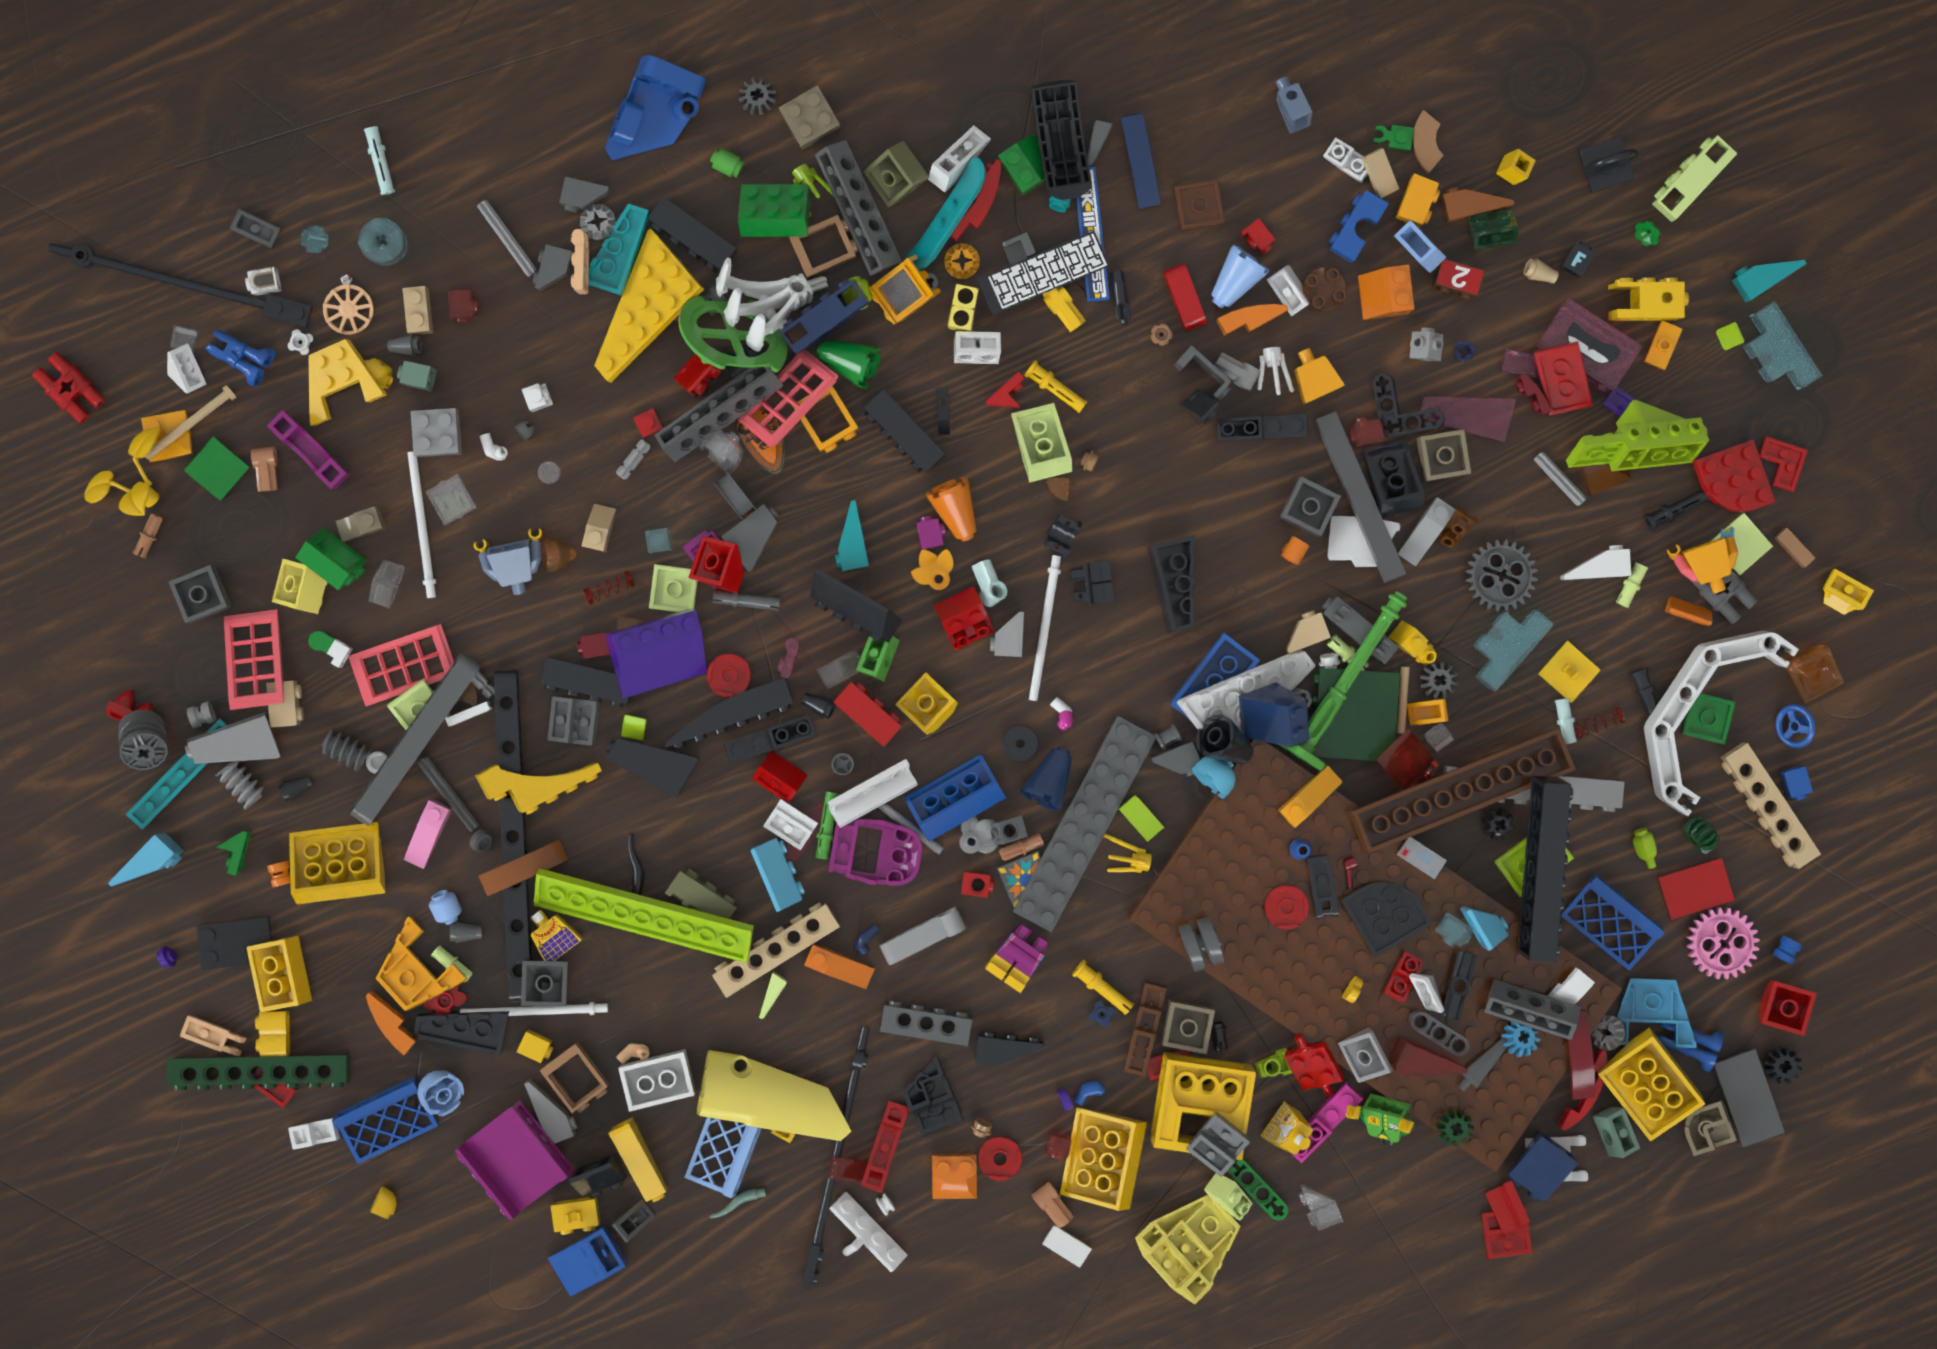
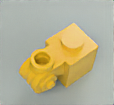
[1388,620,1437,665]

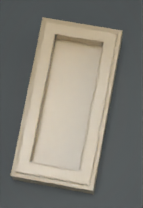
[1362,148,1399,198]

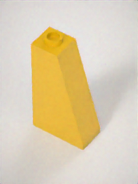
[609,1117,668,1202]

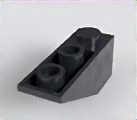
[1180,389,1219,425]
[975,1031,1045,1066]

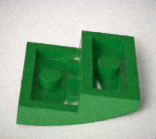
[184,436,249,501]

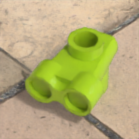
[1255,1048,1293,1078]

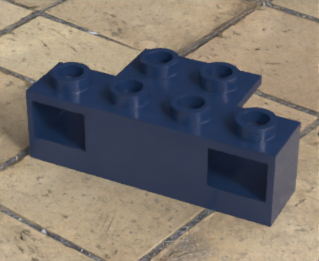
[780,279,871,354]

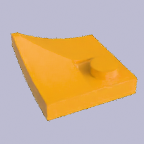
[141,410,193,463]

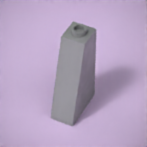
[185,712,281,764]

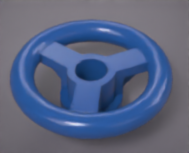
[1775,704,1816,748]

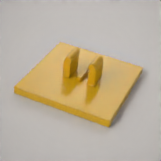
[1538,641,1600,703]

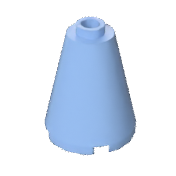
[1211,244,1270,308]

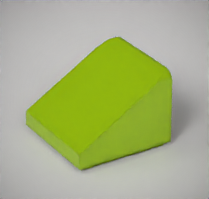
[1716,322,1745,350]
[621,714,648,741]

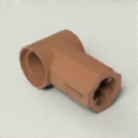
[251,446,278,492]
[1031,1182,1074,1228]

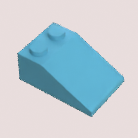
[108,832,184,886]

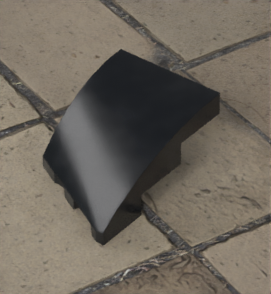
[903,1056,964,1137]

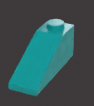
[1731,260,1807,302]
[835,500,869,572]

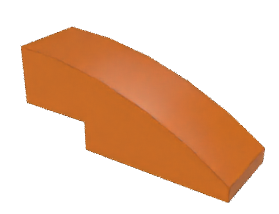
[1216,304,1289,336]
[366,991,418,1055]

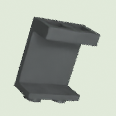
[1174,345,1232,400]

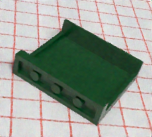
[1310,668,1400,762]

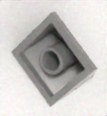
[1338,1027,1393,1083]

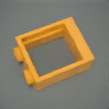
[792,386,858,453]

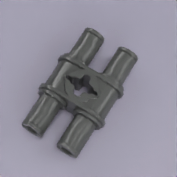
[1689,570,1758,624]

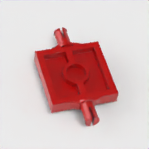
[1284,1033,1344,1098]

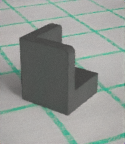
[1002,232,1036,265]

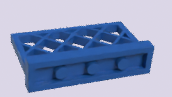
[1560,873,1665,971]
[333,1076,439,1164]

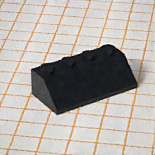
[810,569,902,643]

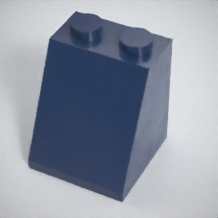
[1239,683,1310,747]
[1508,1130,1578,1202]

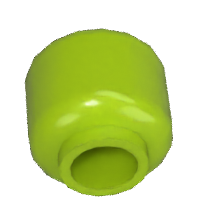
[842,276,873,310]

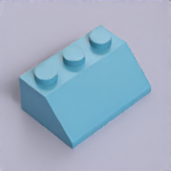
[751,837,805,912]

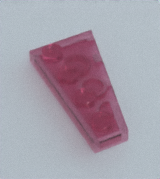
[1420,397,1516,442]

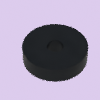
[1002,726,1038,761]

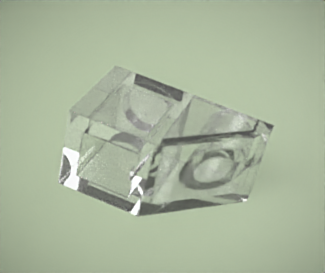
[1299,1185,1343,1231]

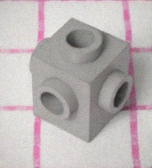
[1410,328,1443,361]

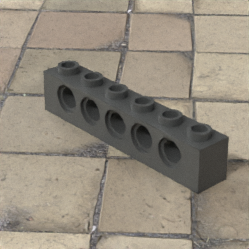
[815,140,902,276]
[655,367,784,462]

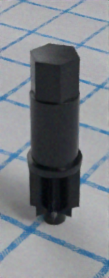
[1110,271,1131,325]

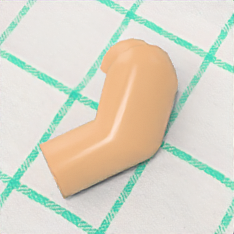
[616,1043,650,1064]

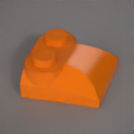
[932,1153,977,1199]

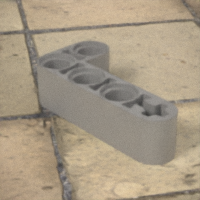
[879,907,967,965]

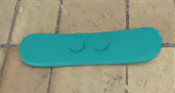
[904,157,986,271]

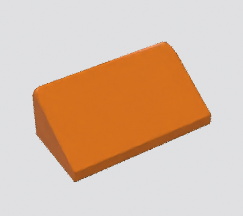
[1665,596,1712,626]

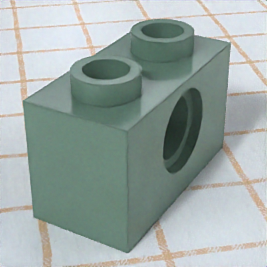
[397,361,437,392]
[1593,1106,1640,1158]

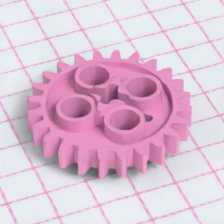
[1686,907,1760,979]

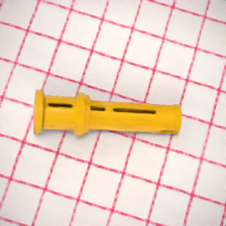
[1024,360,1087,413]
[1072,960,1134,1015]

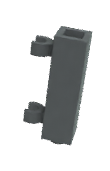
[1322,596,1399,664]

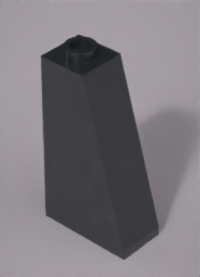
[606,738,700,798]

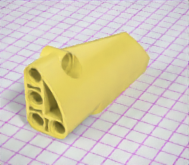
[697,1050,851,1141]

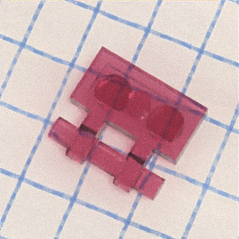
[777,638,800,679]

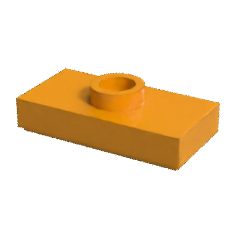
[1643,320,1683,370]

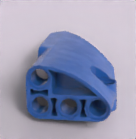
[605,55,707,161]

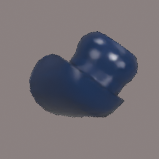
[854,924,880,956]

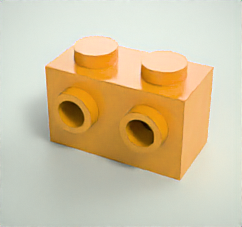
[1395,173,1440,228]

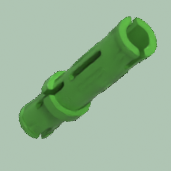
[815,792,840,860]

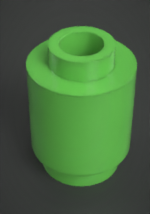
[710,148,745,178]

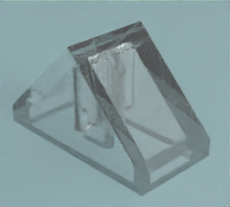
[368,559,405,609]
[817,649,861,689]

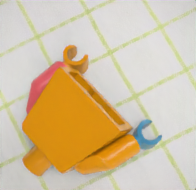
[1667,527,1738,593]

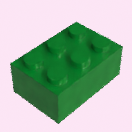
[738,184,811,237]

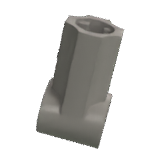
[1214,352,1261,391]

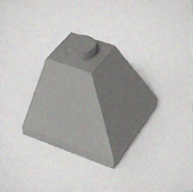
[990,612,1024,657]

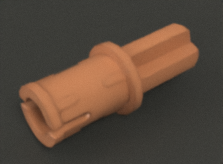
[133,514,163,558]
[999,832,1044,861]

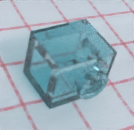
[1435,912,1473,947]

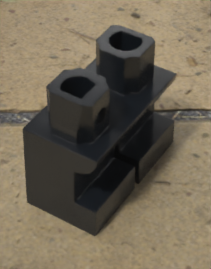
[1071,560,1114,604]

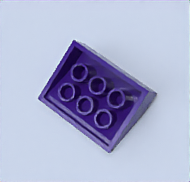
[605,609,707,698]

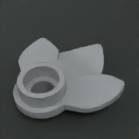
[959,816,998,854]

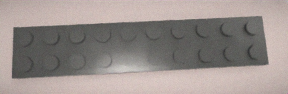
[1012,716,1156,932]

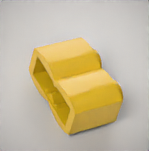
[255,1010,290,1057]

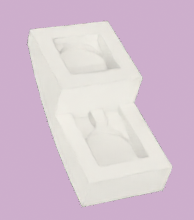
[288,1117,340,1150]

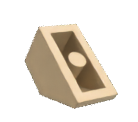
[582,504,616,552]
[1285,610,1331,653]

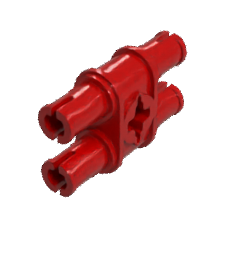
[32,352,105,424]

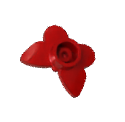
[422,985,467,1013]

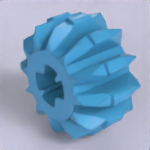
[1501,1021,1541,1057]

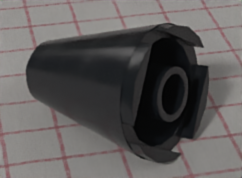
[1196,714,1253,764]

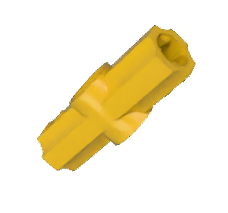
[1042,286,1086,333]

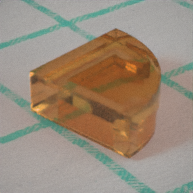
[1047,478,1069,501]
[459,682,478,706]

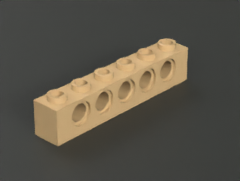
[1720,742,1821,869]
[712,902,840,998]

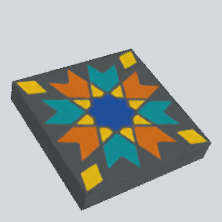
[997,851,1041,908]

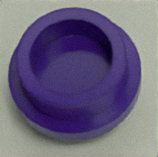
[157,946,177,968]

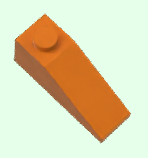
[804,943,875,989]

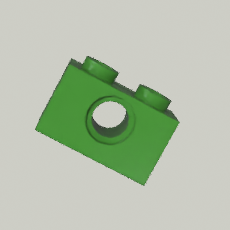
[856,636,900,682]

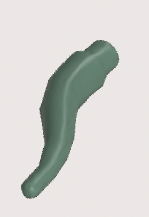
[710,1188,766,1218]

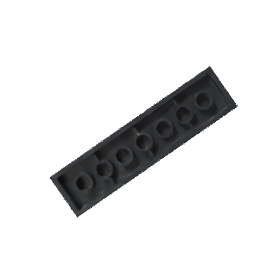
[1517,776,1573,963]

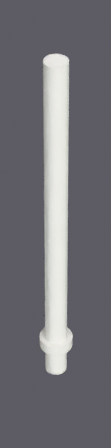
[407,452,436,598]
[1029,555,1061,701]
[460,1002,608,1016]

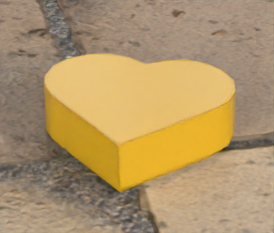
[1342,976,1363,1003]

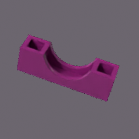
[267,410,351,490]

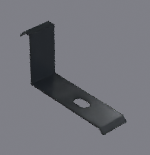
[936,388,950,435]

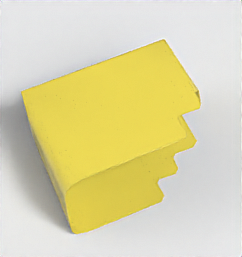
[948,284,979,332]

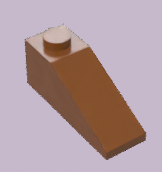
[1440,187,1515,223]

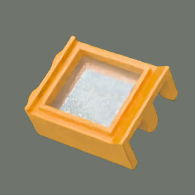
[868,255,941,325]

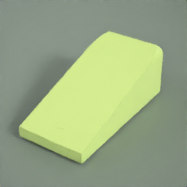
[759,972,788,1019]

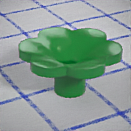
[1634,221,1660,246]

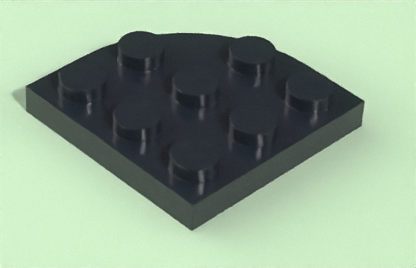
[1340,882,1433,958]

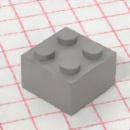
[411,408,462,457]

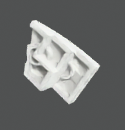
[1328,516,1400,567]

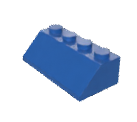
[904,754,1006,842]

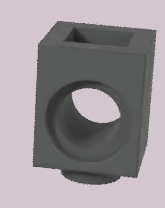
[990,815,1028,845]

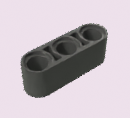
[1408,1010,1469,1056]

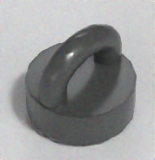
[469,829,493,854]

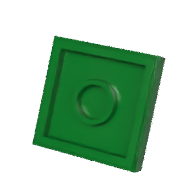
[1681,693,1736,745]

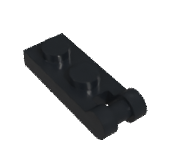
[1306,855,1339,920]

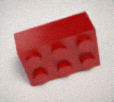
[834,681,902,747]

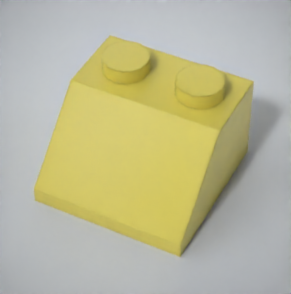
[272,559,328,614]

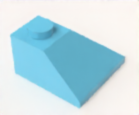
[1460,906,1509,951]

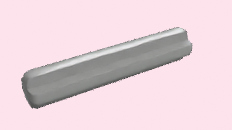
[1534,452,1586,506]

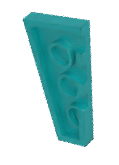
[588,204,651,296]

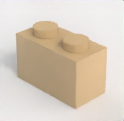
[403,286,433,335]
[266,681,304,727]

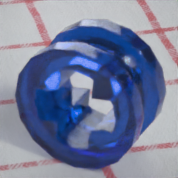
[1454,341,1474,362]

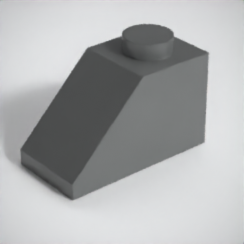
[559,177,611,213]
[1150,741,1200,777]

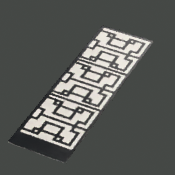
[977,231,1109,314]

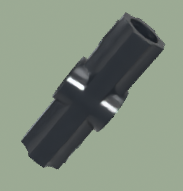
[1440,950,1477,1020]

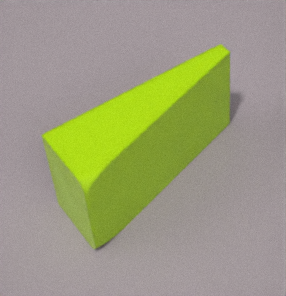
[1118,794,1164,842]

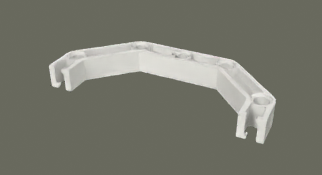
[1644,631,1799,816]

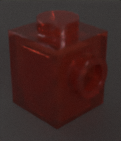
[448,289,479,323]
[1349,417,1385,447]

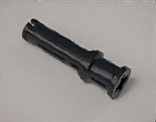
[1644,489,1710,532]
[1629,667,1662,735]

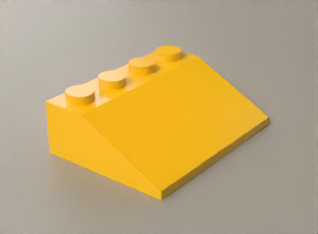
[289,822,386,904]
[1598,1027,1705,1142]
[1060,1107,1147,1211]

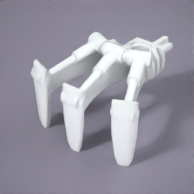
[716,258,828,351]

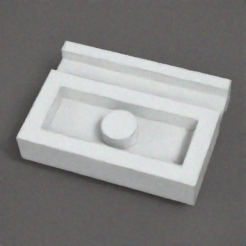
[763,799,818,850]

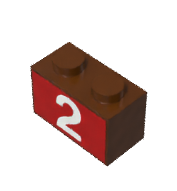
[1432,259,1485,300]

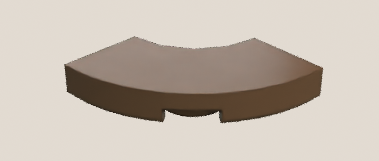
[1413,110,1444,173]

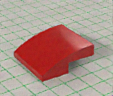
[1482,1207,1533,1260]

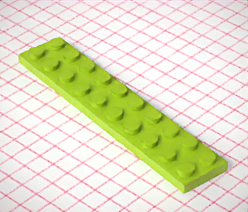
[533,868,754,963]

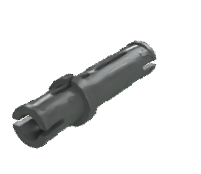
[712,589,780,611]

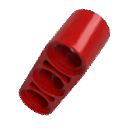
[1163,263,1207,331]

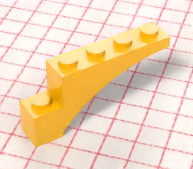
[475,763,602,814]

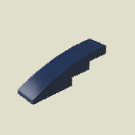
[1120,112,1161,209]

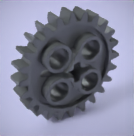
[1465,540,1538,611]

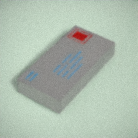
[1396,837,1447,879]

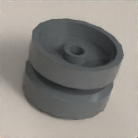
[1178,916,1224,973]

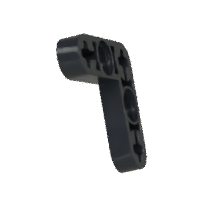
[1373,373,1445,437]

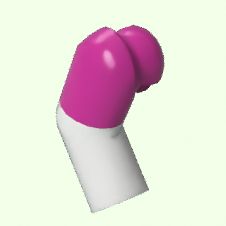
[1050,697,1073,730]

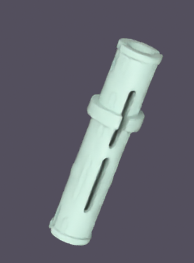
[364,126,395,195]

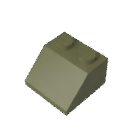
[863,141,929,208]

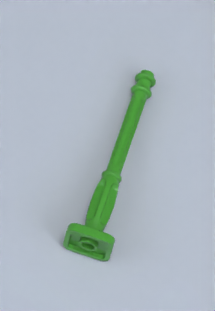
[1278,591,1407,771]

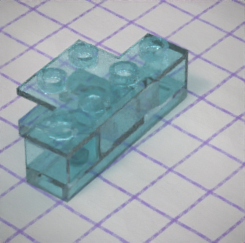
[1743,301,1822,390]
[1473,610,1554,692]

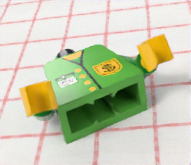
[1345,1093,1416,1146]

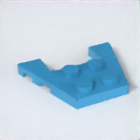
[1611,978,1697,1048]

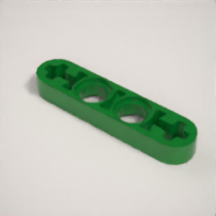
[1227,1159,1288,1221]

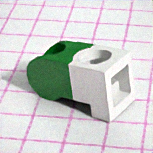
[308,631,353,668]

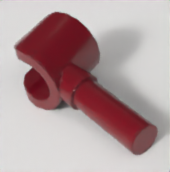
[1343,856,1358,889]

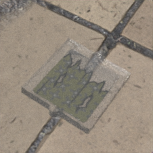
[425,474,477,526]

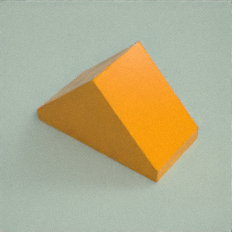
[1407,699,1448,726]

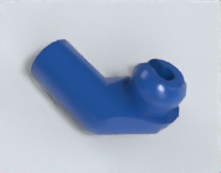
[1073,1081,1105,1106]

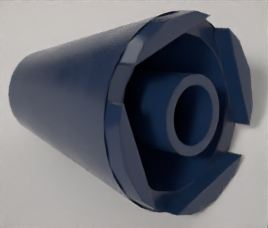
[1020,747,1072,811]

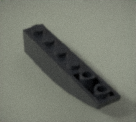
[665,678,794,750]

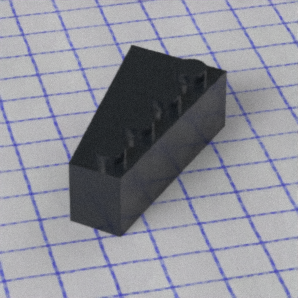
[1147,535,1195,633]

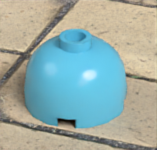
[1192,757,1236,799]

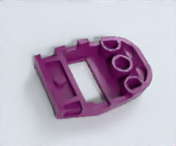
[828,819,922,886]

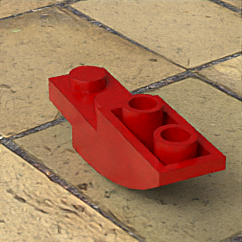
[950,159,1001,242]

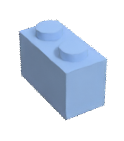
[1394,220,1446,273]

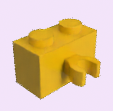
[551,1196,601,1235]

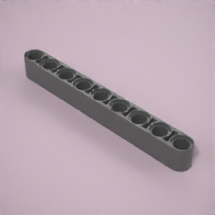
[349,653,481,826]

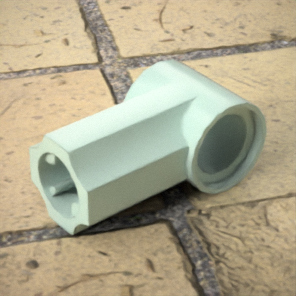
[972,559,1007,607]

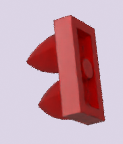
[106,690,153,721]

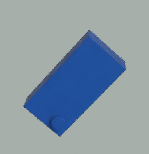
[1169,632,1260,717]

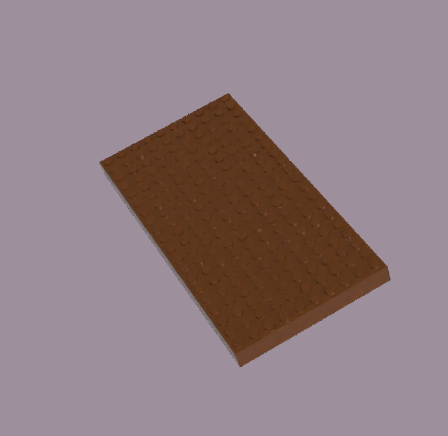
[1128,739,1622,1172]

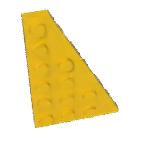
[594,228,704,383]

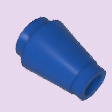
[1289,838,1312,860]

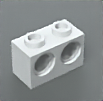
[954,331,1001,364]

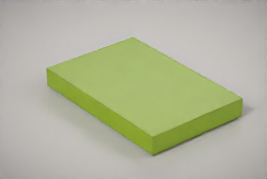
[1494,837,1574,897]

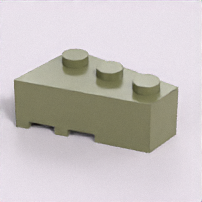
[665,868,738,919]

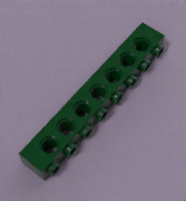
[167,1055,350,1090]

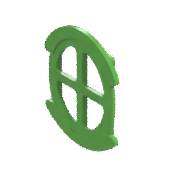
[679,296,788,372]

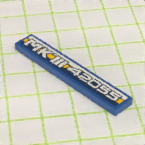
[1076,167,1109,303]

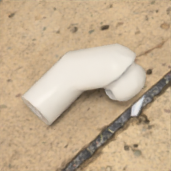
[479,433,508,461]

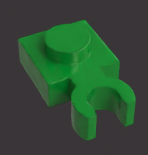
[1373,125,1414,151]

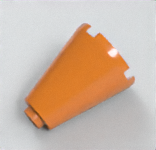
[926,477,977,542]

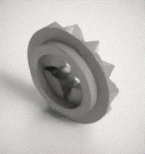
[580,204,616,240]
[1590,1015,1625,1051]

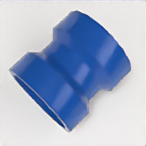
[1772,935,1803,965]

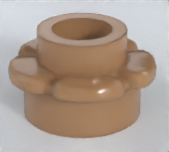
[1151,324,1173,346]
[1081,450,1099,472]
[971,1118,992,1138]

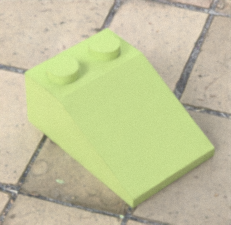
[1011,403,1072,483]

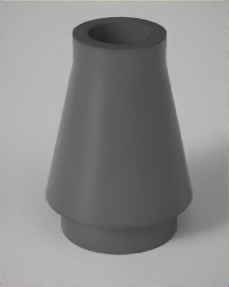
[387,334,422,356]
[450,921,482,944]

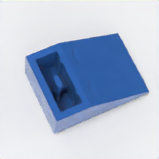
[548,1224,628,1297]

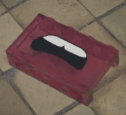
[1536,298,1643,394]

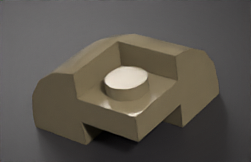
[1684,1100,1737,1156]

